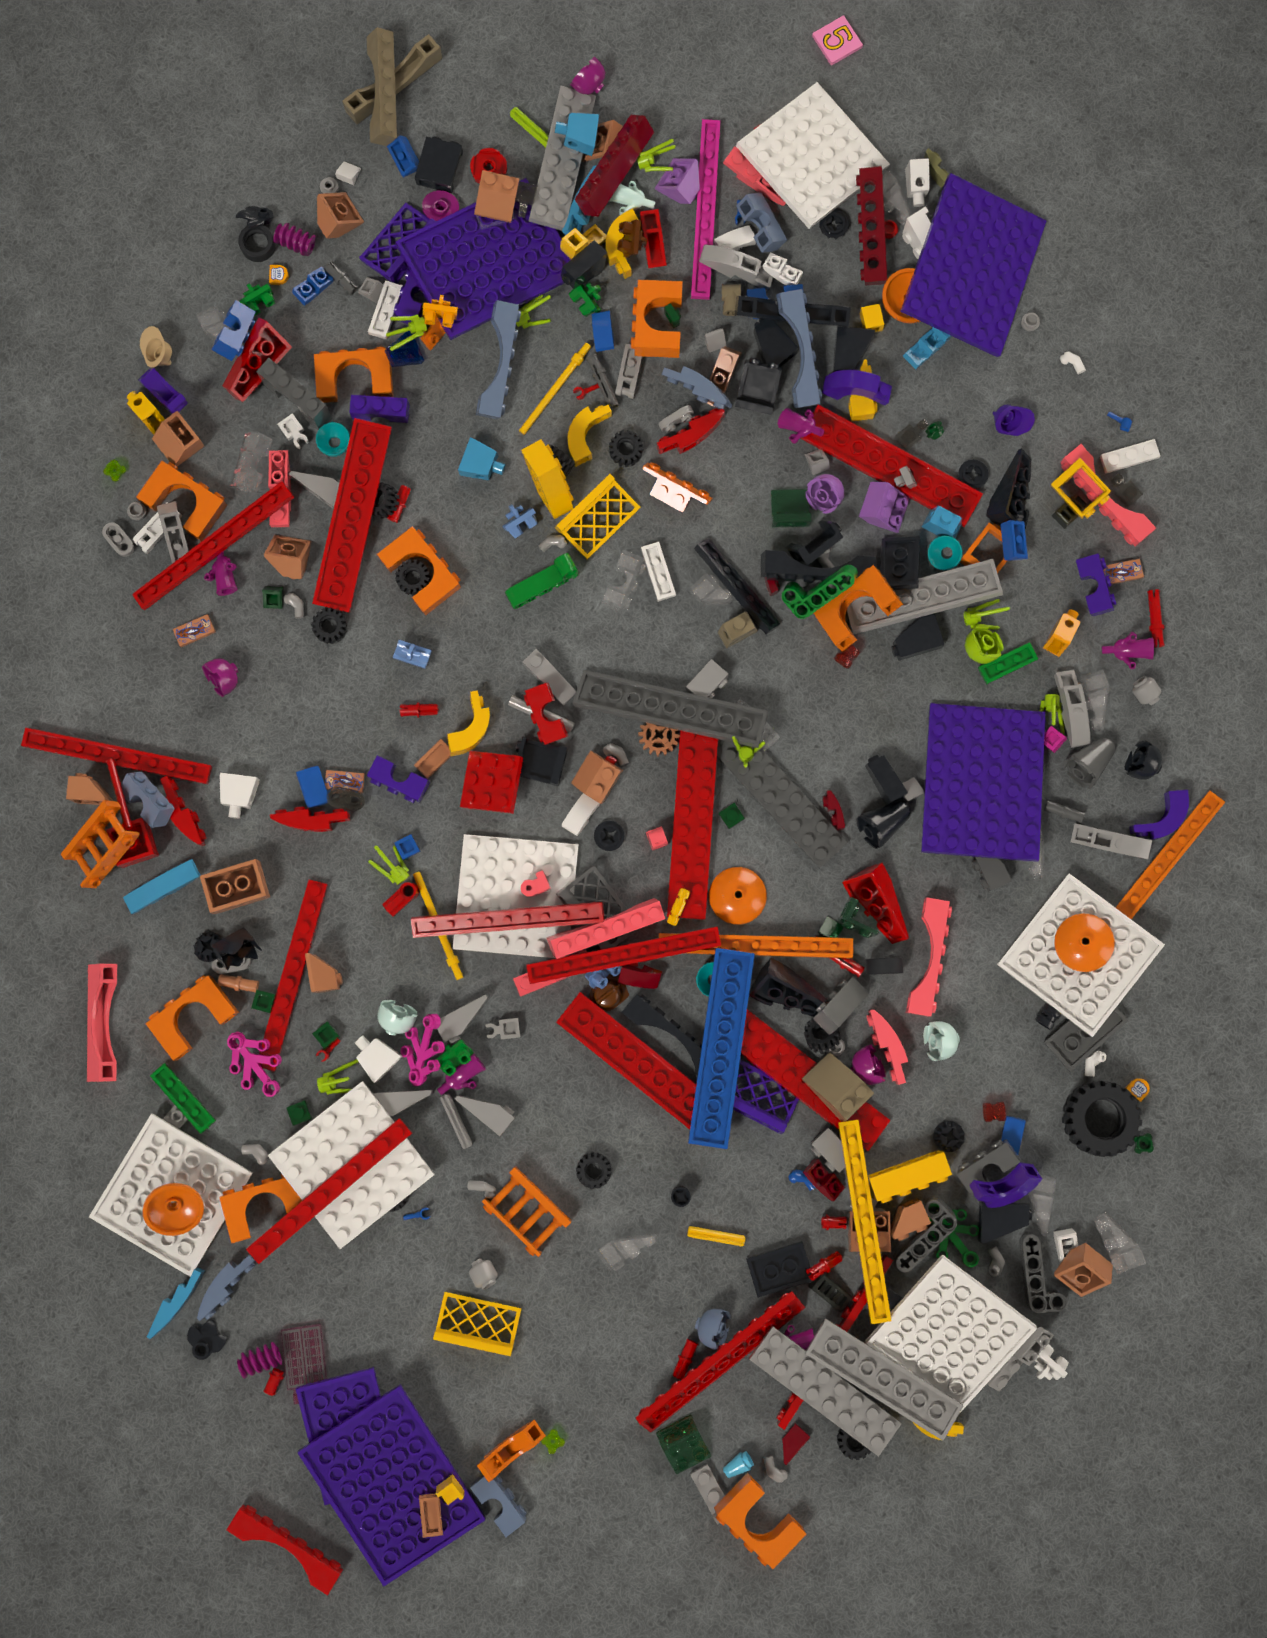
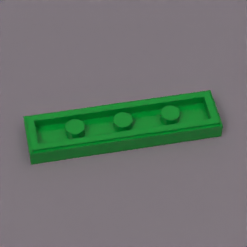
[150,1063,216,1134]

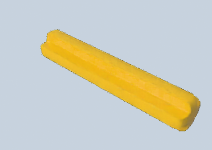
[687,1226,745,1246]

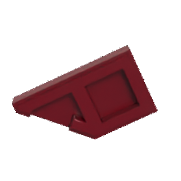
[782,1423,810,1465]

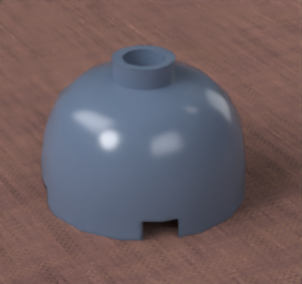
[695,1308,731,1350]

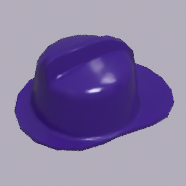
[993,404,1035,436]

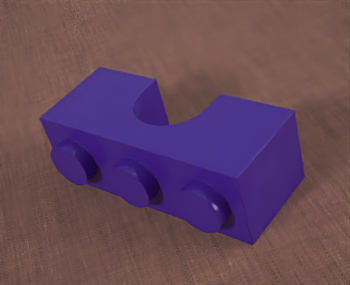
[394,269,423,324]
[349,395,410,423]
[1076,553,1117,617]
[367,755,430,804]

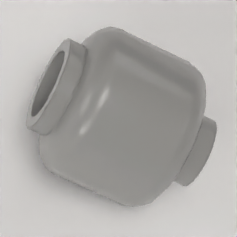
[1132,676,1161,705]
[469,1259,498,1290]

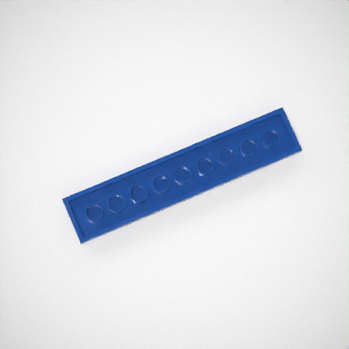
[688,948,755,1149]

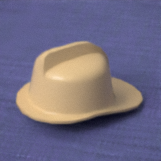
[140,326,172,368]

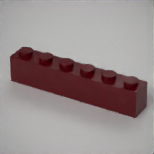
[574,115,654,217]

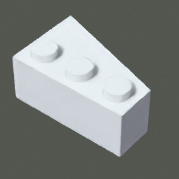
[902,206,931,259]

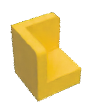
[859,304,884,332]
[436,1474,464,1505]

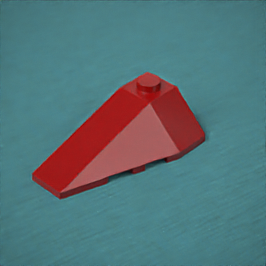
[842,863,909,944]

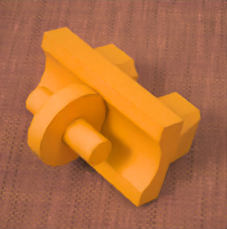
[423,295,458,328]

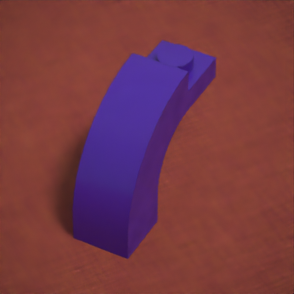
[138,367,188,414]
[822,370,892,405]
[1129,790,1189,840]
[969,1163,1042,1208]

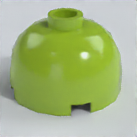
[964,624,1004,664]

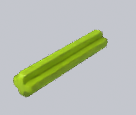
[510,107,549,147]

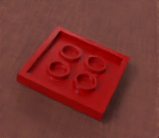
[460,751,523,814]

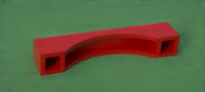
[226,1505,343,1596]

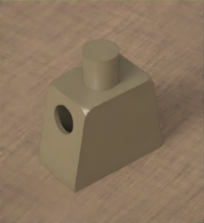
[717,612,758,648]

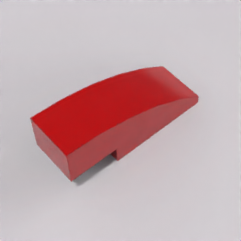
[640,209,667,269]

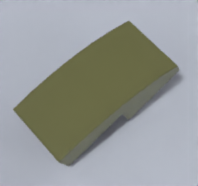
[924,148,949,187]

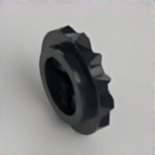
[819,210,849,240]
[958,459,988,489]
[594,821,625,851]
[193,931,222,962]
[933,1121,965,1152]

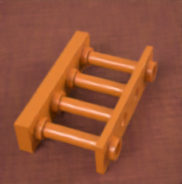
[61,800,140,888]
[482,1166,572,1257]

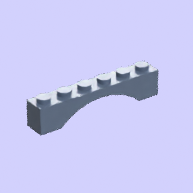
[776,289,822,408]
[476,300,521,419]

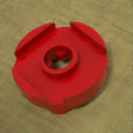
[470,148,507,183]

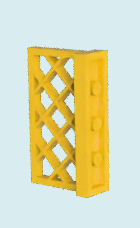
[555,474,641,559]
[433,1292,521,1356]

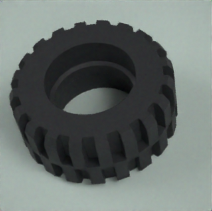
[1062,1081,1142,1157]

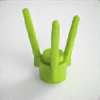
[637,139,676,172]
[516,294,551,329]
[386,314,427,351]
[964,599,1010,630]
[1039,694,1065,736]
[732,736,765,768]
[368,846,410,885]
[317,1059,359,1095]

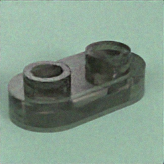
[326,786,365,811]

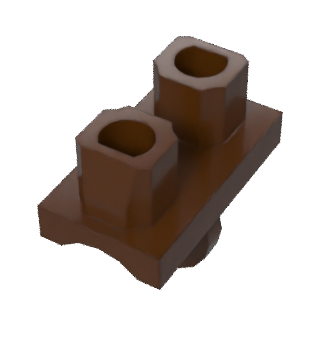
[617,219,647,258]

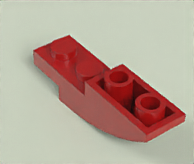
[657,408,725,454]
[160,776,207,846]
[270,807,351,832]

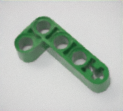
[505,553,578,609]
[781,565,858,619]

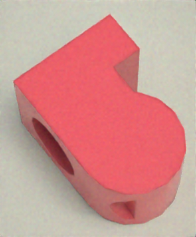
[646,826,668,851]
[520,870,551,897]

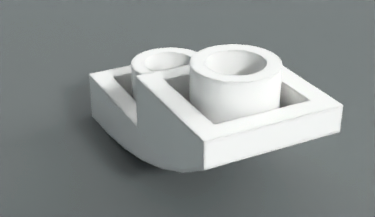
[713,225,756,251]
[762,252,803,286]
[562,793,600,836]

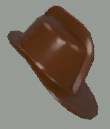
[589,973,629,1012]

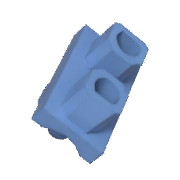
[502,504,538,538]
[393,640,432,669]
[585,966,621,989]

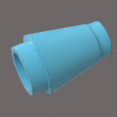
[723,1451,754,1478]

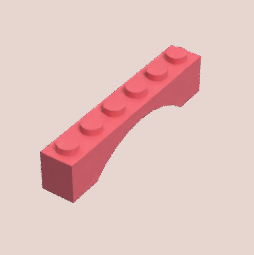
[1061,444,1156,547]
[906,897,952,1017]
[546,898,665,959]
[87,964,117,1082]

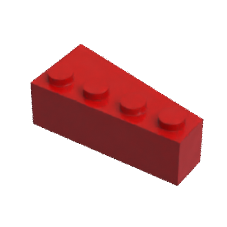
[222,318,292,402]

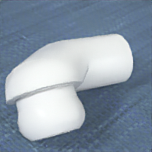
[1060,352,1086,374]
[1085,1051,1106,1077]

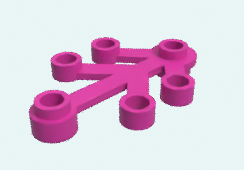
[400,1014,445,1086]
[227,1032,282,1097]

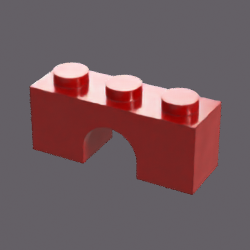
[524,683,568,745]

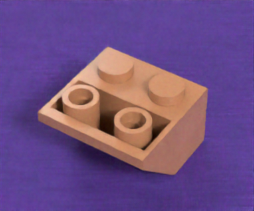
[152,411,204,467]
[890,1198,931,1241]
[848,1211,891,1252]

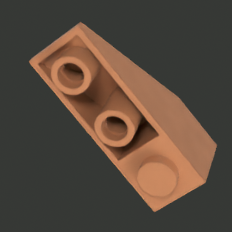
[707,346,742,408]

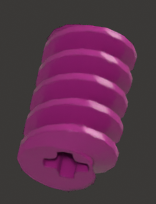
[273,223,316,256]
[237,1342,282,1379]

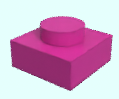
[1044,726,1067,753]

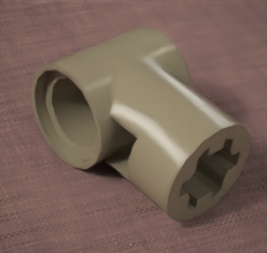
[722,284,741,316]

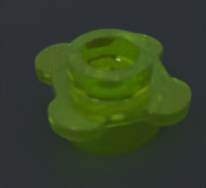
[103,459,126,482]
[541,1429,565,1454]

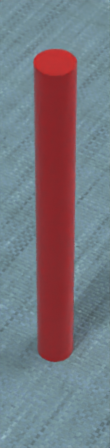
[106,759,133,830]

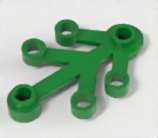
[924,1203,979,1267]

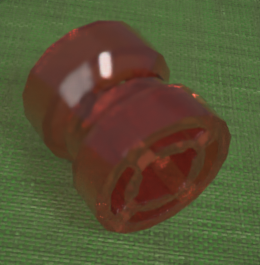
[834,645,860,669]
[983,1102,1006,1122]

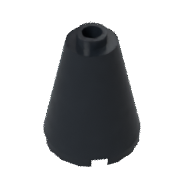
[856,801,911,849]

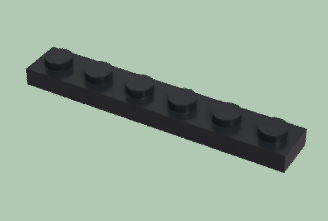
[694,538,780,635]

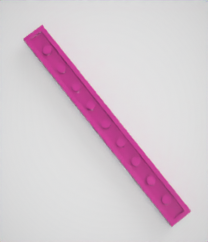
[691,119,720,300]

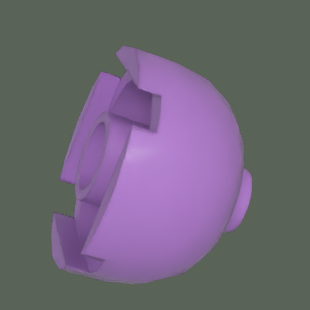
[806,474,844,514]

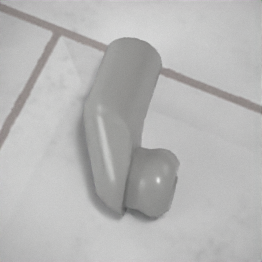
[538,535,567,552]
[241,1144,268,1165]

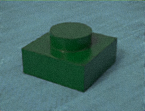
[664,303,681,328]
[718,803,745,829]
[251,989,276,1013]
[312,1021,340,1049]
[286,1100,312,1126]

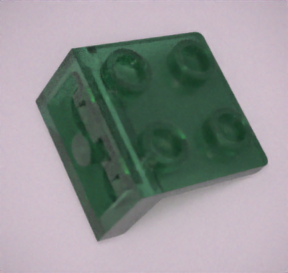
[771,489,811,528]
[838,897,879,939]
[656,1414,711,1474]

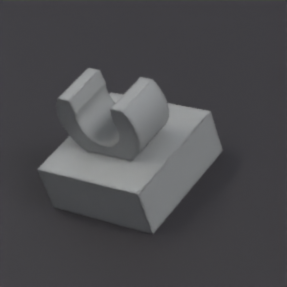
[894,466,917,489]

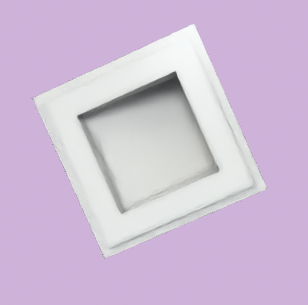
[335,162,361,185]

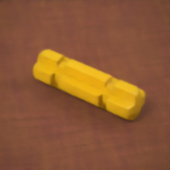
[667,888,690,926]

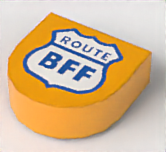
[269,265,289,285]
[1125,1078,1150,1102]

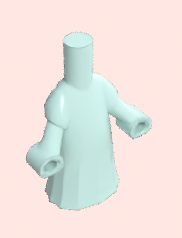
[608,181,656,215]

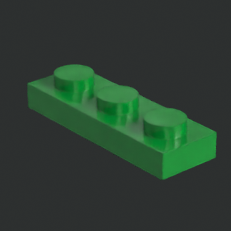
[978,642,1038,685]

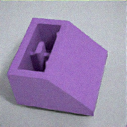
[859,482,910,533]

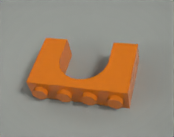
[631,280,683,358]
[314,347,394,403]
[136,461,227,542]
[377,526,461,615]
[813,565,903,651]
[146,975,239,1061]
[219,1174,302,1244]
[714,1473,806,1569]

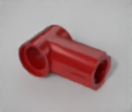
[382,882,419,917]

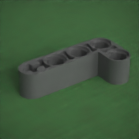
[896,1196,957,1272]
[1019,1233,1067,1313]

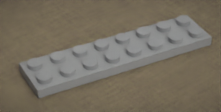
[529,86,596,231]
[847,559,1003,634]
[805,1318,963,1441]
[749,1326,902,1457]

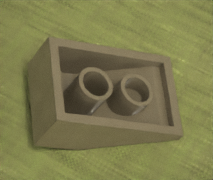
[802,1053,874,1122]

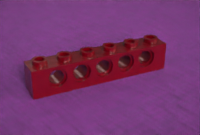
[856,166,887,286]

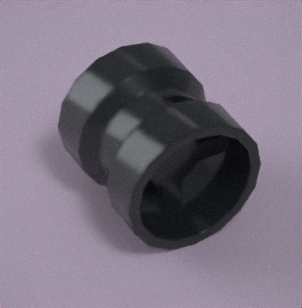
[1035,1003,1062,1030]
[671,1186,691,1207]

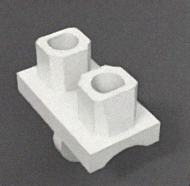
[1034,1344,1069,1380]

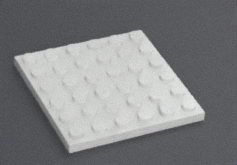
[736,82,890,229]
[453,834,579,958]
[997,874,1165,1037]
[268,1081,435,1249]
[89,1113,253,1277]
[866,1255,1037,1414]

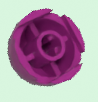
[570,57,606,95]
[202,658,239,697]
[850,1045,886,1085]

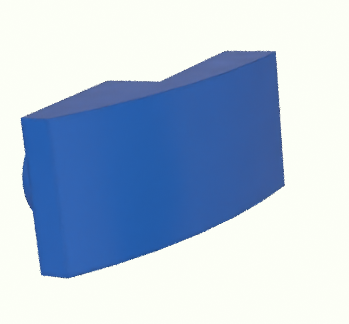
[292,266,334,306]
[592,311,614,352]
[1001,1116,1026,1155]

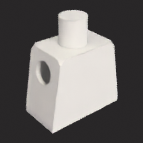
[905,159,929,207]
[220,773,260,819]
[355,1036,403,1083]

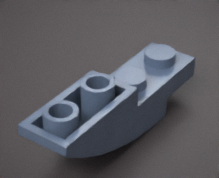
[662,366,732,409]
[197,1255,256,1321]

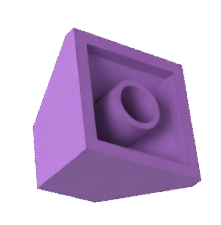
[655,158,700,204]

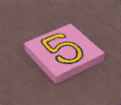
[812,15,863,66]

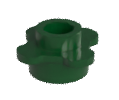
[925,421,944,440]
[1134,1133,1154,1154]

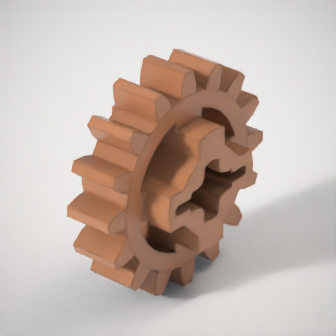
[638,722,680,757]

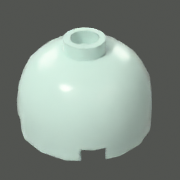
[377,1000,417,1036]
[923,1021,960,1061]

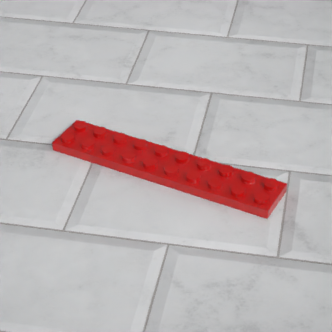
[800,404,983,527]
[312,418,392,613]
[667,730,718,920]
[556,992,696,1129]
[741,1009,891,1152]
[635,1291,806,1432]

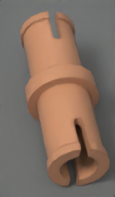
[218,974,259,993]

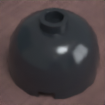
[1124,740,1162,780]

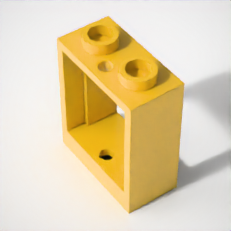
[1051,458,1111,519]

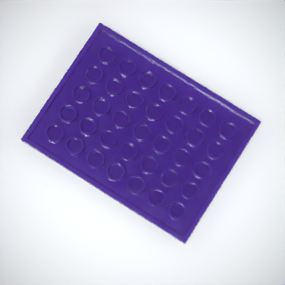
[900,173,1046,357]
[396,178,571,340]
[921,703,1045,862]
[297,1384,486,1587]

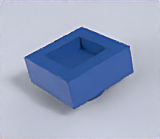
[394,834,421,860]

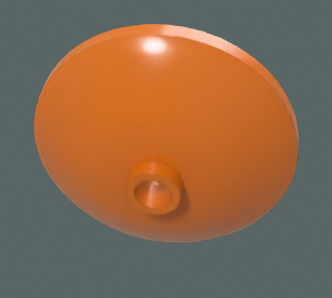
[882,268,921,323]
[709,867,767,925]
[1054,913,1115,972]
[143,1183,204,1236]

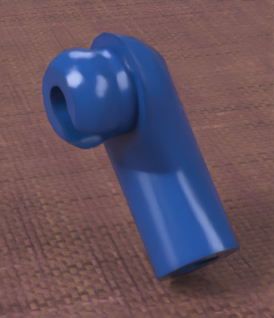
[789,1170,816,1191]

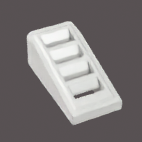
[1053,1228,1078,1264]

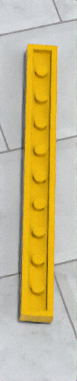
[838,1120,891,1324]

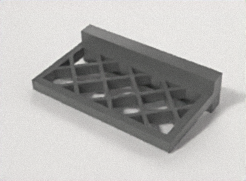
[556,865,635,950]

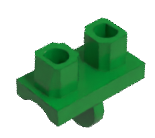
[239,283,275,316]
[568,283,601,317]
[435,1039,474,1076]

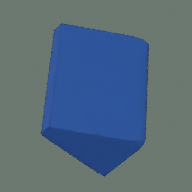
[387,135,419,178]
[1001,520,1028,561]
[296,766,330,808]

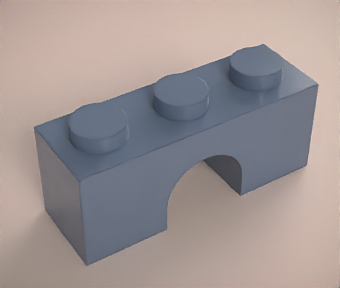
[736,193,787,253]
[121,772,174,828]
[470,1474,527,1537]

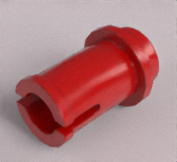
[821,1215,847,1230]
[263,1368,284,1396]

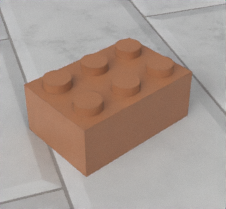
[200,859,271,914]

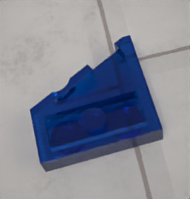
[385,331,425,367]

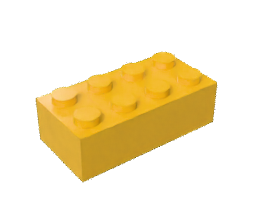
[521,439,574,519]
[868,1150,952,1203]

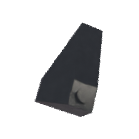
[986,449,1031,530]
[749,958,828,1017]

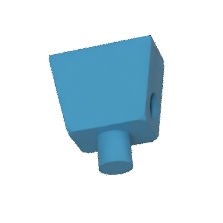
[554,113,599,156]
[458,437,506,480]
[921,506,962,539]

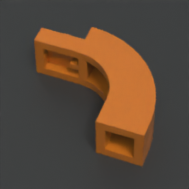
[477,1420,546,1482]

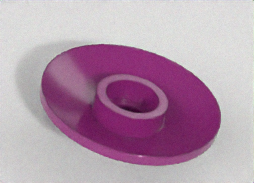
[422,190,459,221]

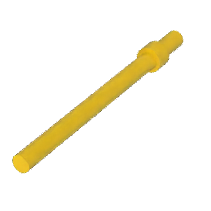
[519,342,591,435]
[413,872,464,980]

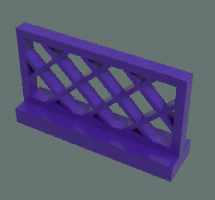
[359,203,436,284]
[733,1060,799,1134]

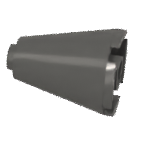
[1063,738,1116,789]

